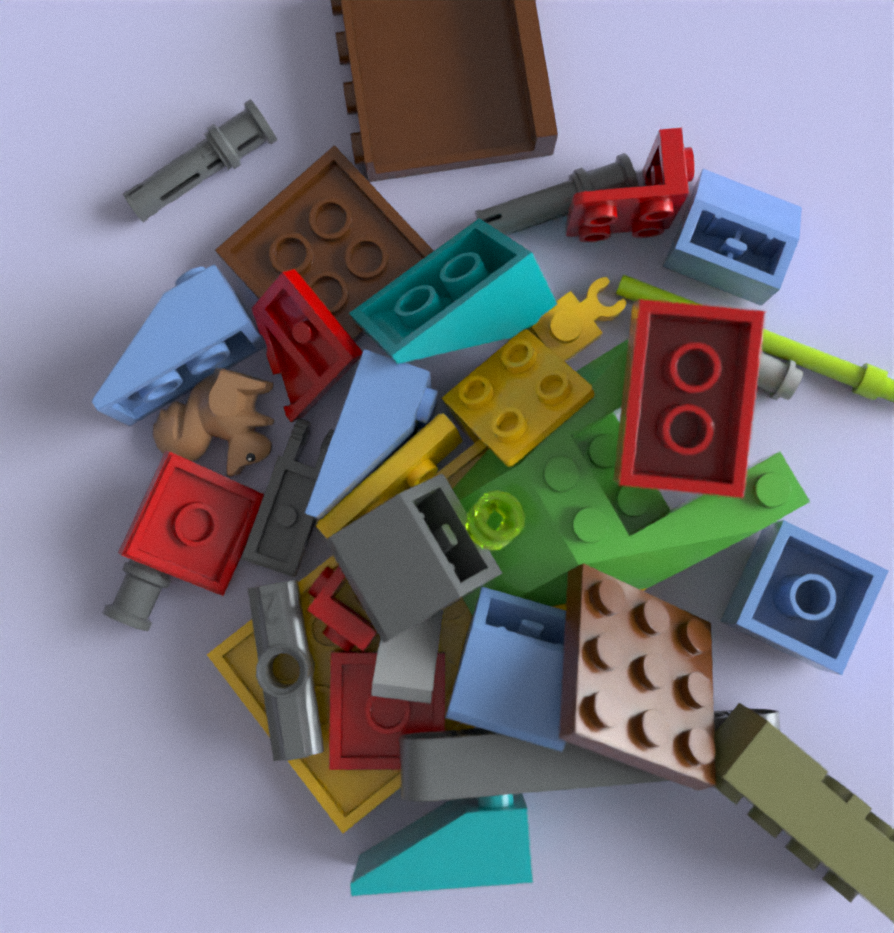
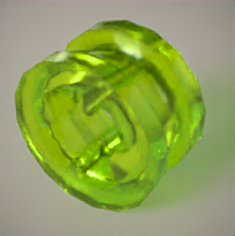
[465,490,525,550]

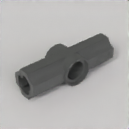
[247,580,324,761]

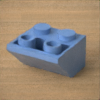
[663,169,802,306]
[446,587,566,752]

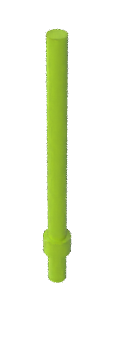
[615,274,894,403]

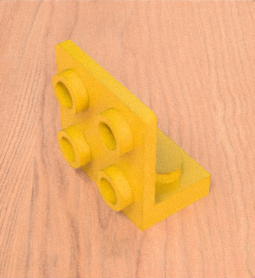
[441,329,595,467]

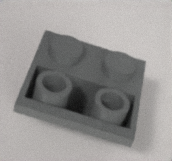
[325,473,502,643]

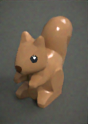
[152,368,274,477]

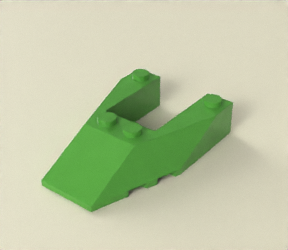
[453,302,810,616]

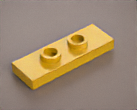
[316,413,463,539]

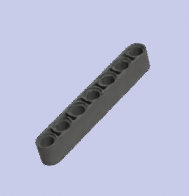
[399,709,780,801]

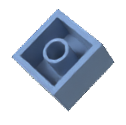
[720,520,889,675]

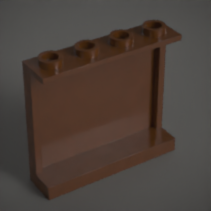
[330,0,558,182]

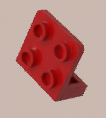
[565,127,695,243]

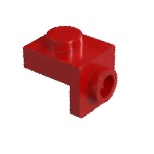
[307,566,378,652]

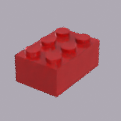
[613,299,766,498]

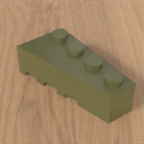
[714,703,894,923]

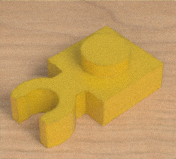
[528,277,627,363]

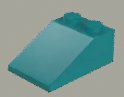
[349,218,557,364]
[350,793,533,896]

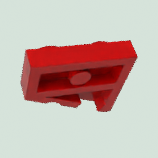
[251,269,363,422]

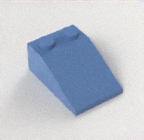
[92,264,267,426]
[305,349,438,520]

